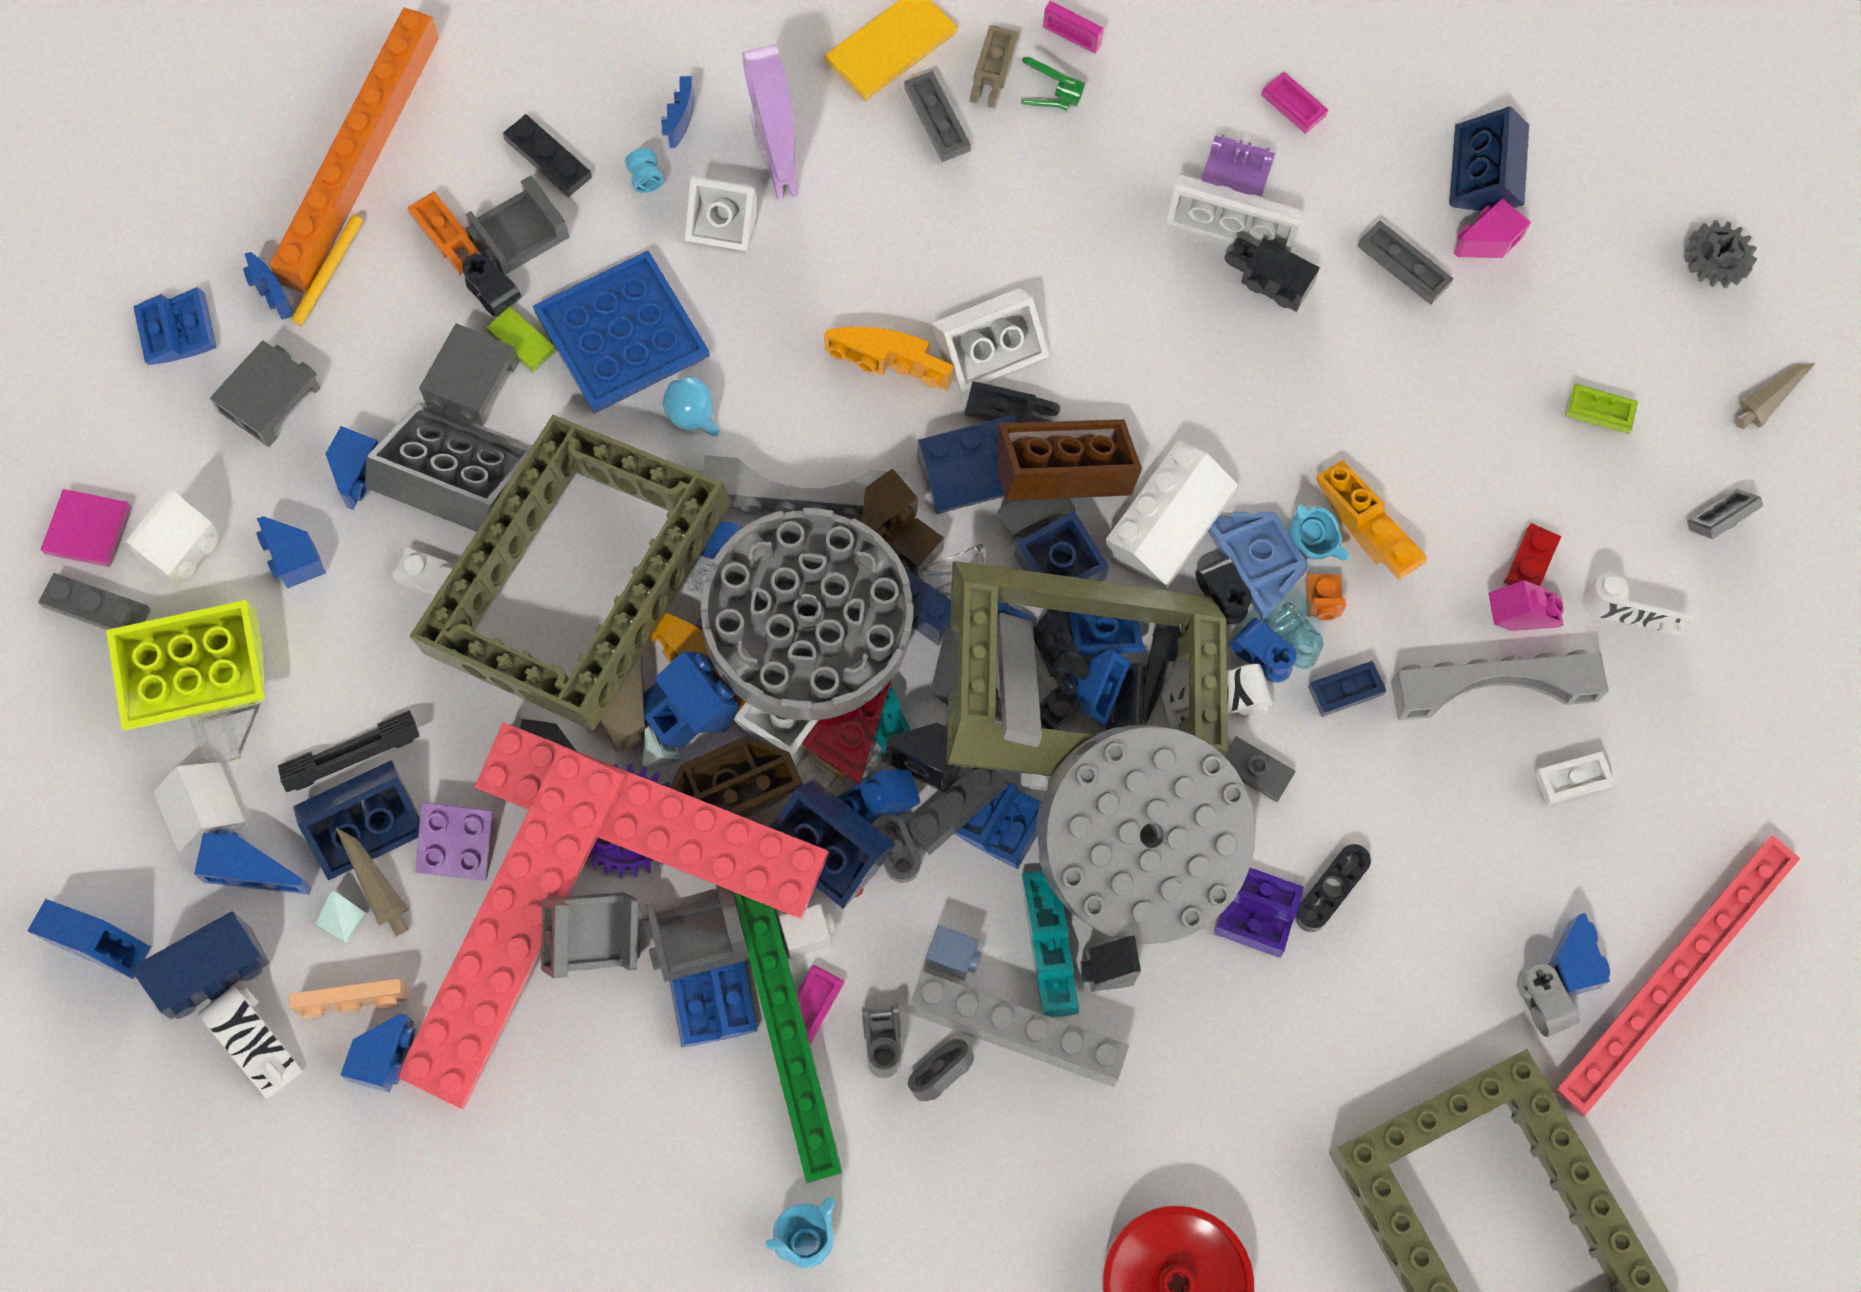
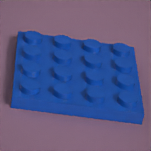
[533,250,710,414]

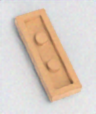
[289,978,408,1019]

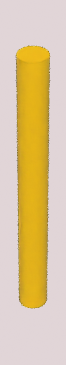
[290,215,363,326]

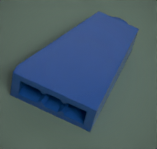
[27,898,151,979]

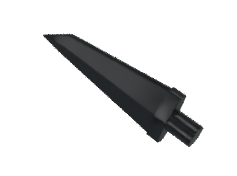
[1143,625,1181,725]

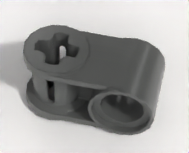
[862,1004,901,1078]

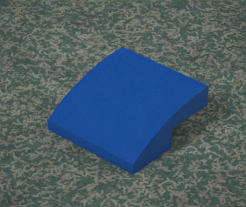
[133,287,217,365]
[954,781,1042,869]
[669,961,758,1048]

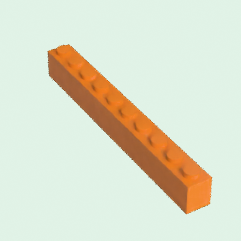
[269,7,439,293]

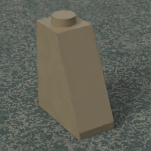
[599,654,647,753]

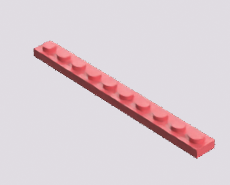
[1553,835,1800,1117]

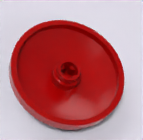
[1102,1206,1254,1292]

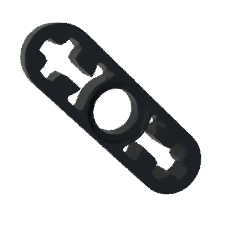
[1295,844,1371,932]

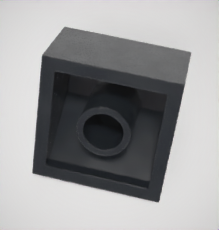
[885,722,962,793]

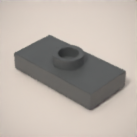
[1687,488,1763,539]
[1226,736,1296,802]

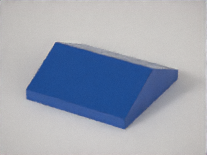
[1068,612,1144,656]

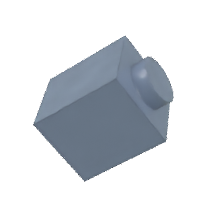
[925,925,982,980]

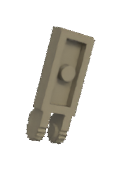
[969,25,1020,108]

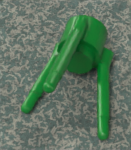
[1021,57,1085,111]

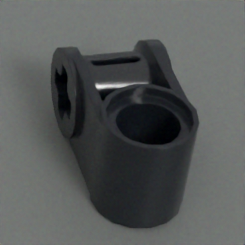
[462,254,522,317]
[1195,556,1252,625]
[1039,687,1079,731]

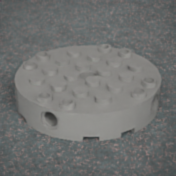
[701,508,913,721]
[1036,724,1255,944]

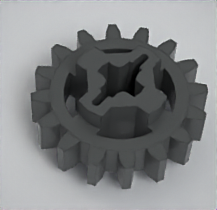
[1684,220,1757,288]

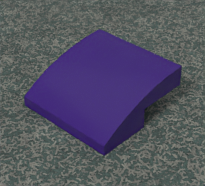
[1213,868,1304,958]

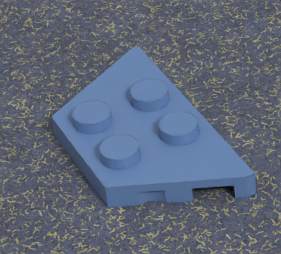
[1208,512,1308,620]

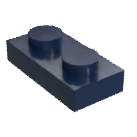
[1308,660,1387,717]

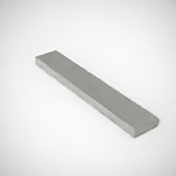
[997,613,1042,747]

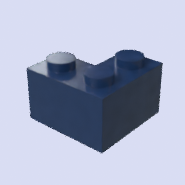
[905,568,952,646]

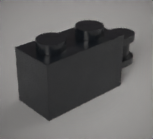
[1224,238,1320,312]

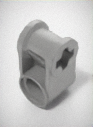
[1517,963,1580,1038]

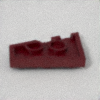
[802,681,891,786]

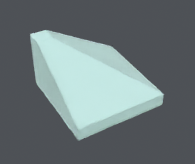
[642,726,681,768]
[315,890,367,944]

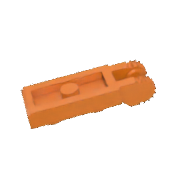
[407,191,480,275]

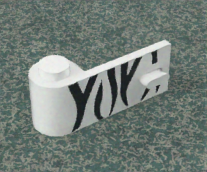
[1583,572,1695,636]
[1161,664,1273,730]
[198,985,303,1100]

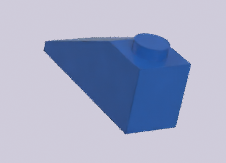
[194,829,311,895]

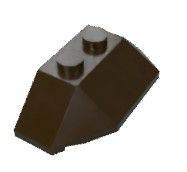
[669,736,803,818]

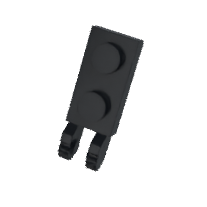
[965,381,1061,423]
[1033,609,1090,696]

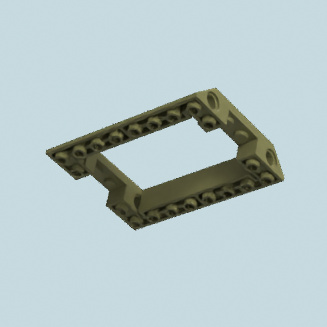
[946,561,1228,776]

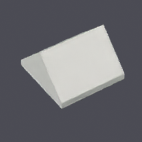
[685,177,757,251]
[153,762,247,855]

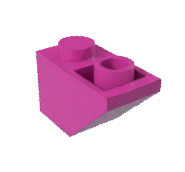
[1454,198,1531,258]
[1488,580,1564,631]

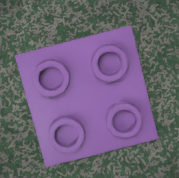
[1201,134,1275,197]
[415,802,496,881]

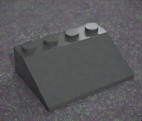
[365,404,531,532]

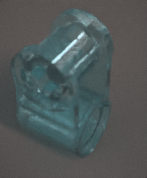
[1263,602,1324,669]

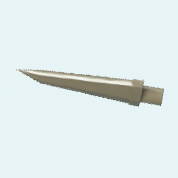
[1735,364,1814,429]
[336,828,409,937]

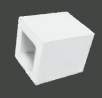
[779,904,836,958]

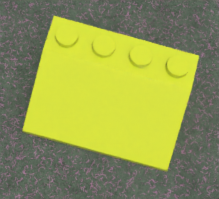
[106,600,265,731]

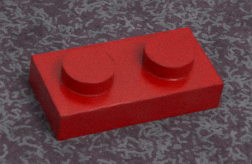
[1503,523,1562,587]

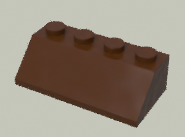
[998,419,1142,501]

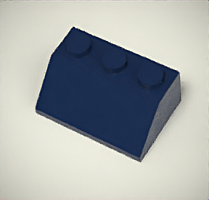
[1449,106,1530,211]
[917,415,1016,515]
[293,760,420,881]
[771,779,896,909]
[130,911,270,1019]

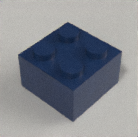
[1014,511,1109,610]

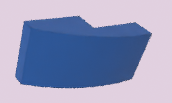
[661,76,694,148]
[243,252,294,320]

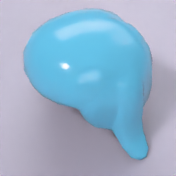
[663,377,719,436]
[1289,505,1349,560]
[765,1197,835,1268]

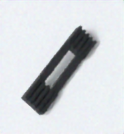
[278,710,420,793]

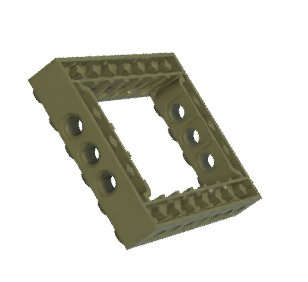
[409,415,732,731]
[1329,1049,1669,1292]

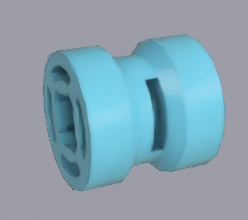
[625,148,664,193]

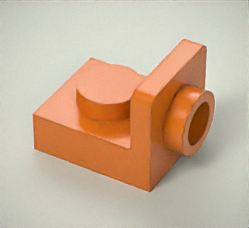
[1305,574,1347,621]

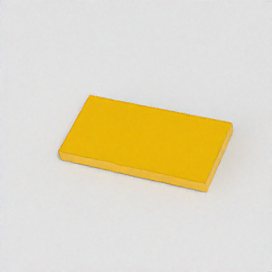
[825,0,958,101]

